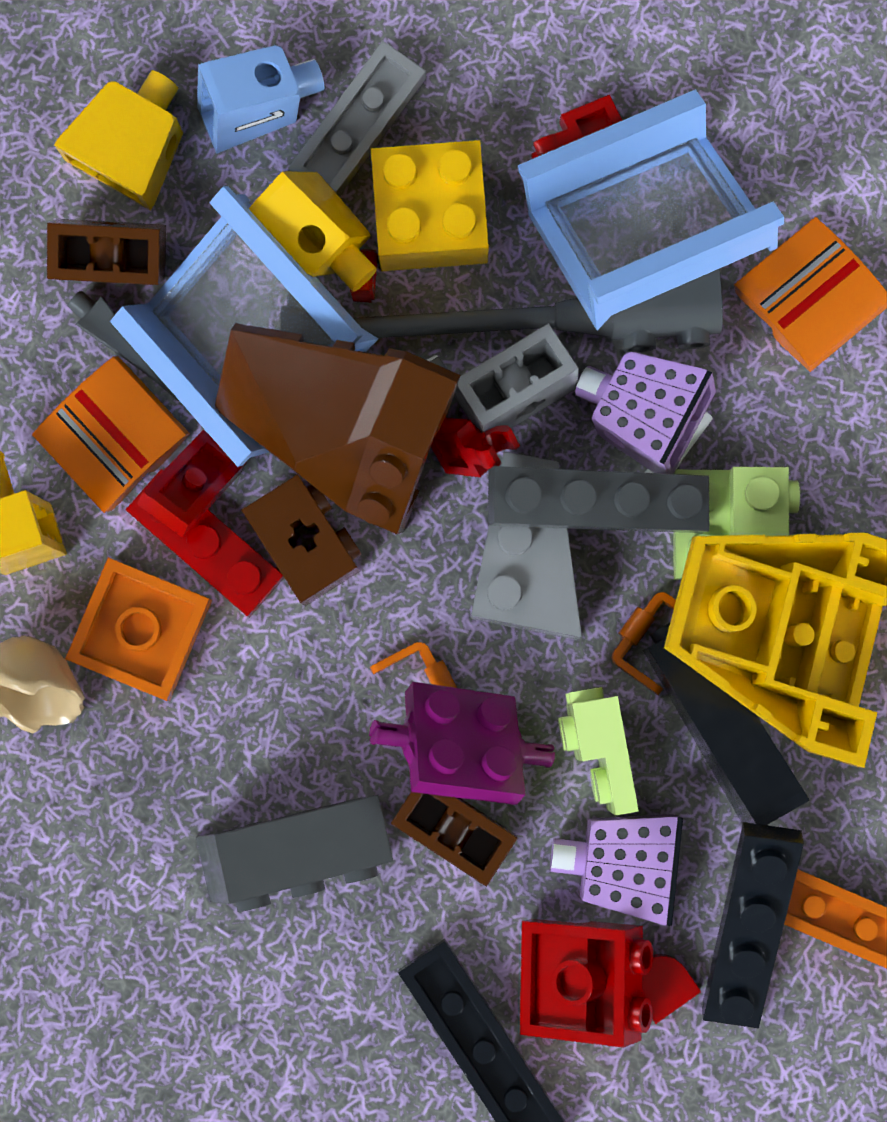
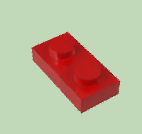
[137,430,247,537]

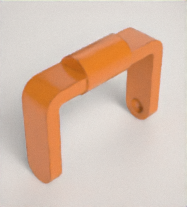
[612,592,676,696]
[370,642,457,688]

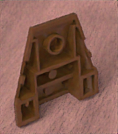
[215,323,461,534]

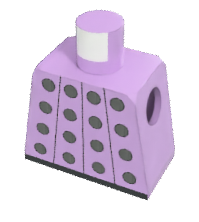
[575,352,716,474]
[550,814,683,926]

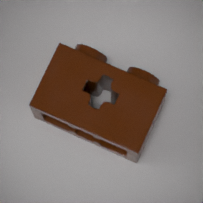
[47,219,166,285]
[242,474,362,606]
[391,792,518,887]

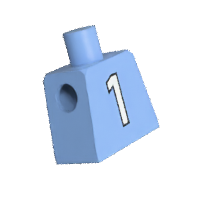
[197,45,325,154]

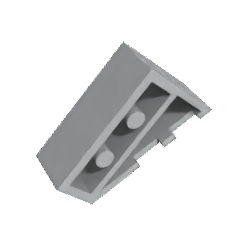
[471,451,582,640]

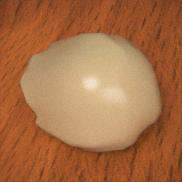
[0,635,85,733]

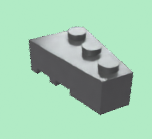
[196,795,393,912]

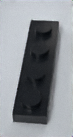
[702,822,804,1029]
[398,939,566,1122]

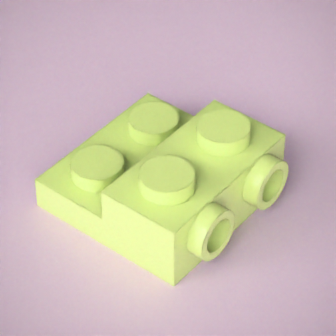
[673,467,800,580]
[558,687,639,815]

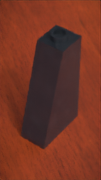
[643,623,810,825]

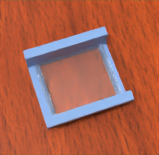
[518,89,784,331]
[110,186,378,467]

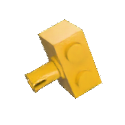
[0,451,67,575]

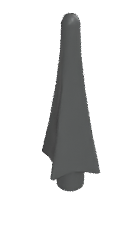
[67,291,179,401]

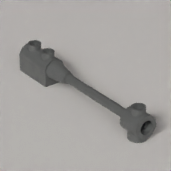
[281,268,723,353]

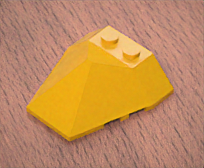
[664,533,887,768]

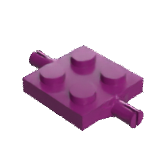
[369,681,555,805]

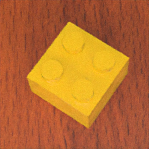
[371,140,489,272]

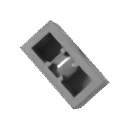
[455,323,579,433]

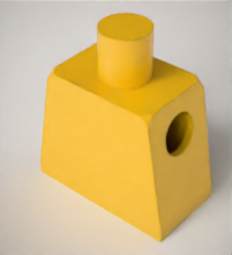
[54,70,183,211]
[249,171,377,292]

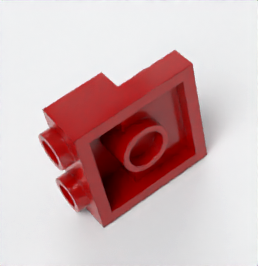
[520,919,653,1048]

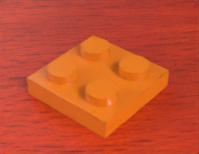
[65,557,212,701]

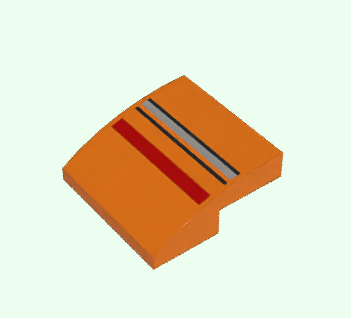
[734,217,887,372]
[31,356,190,513]

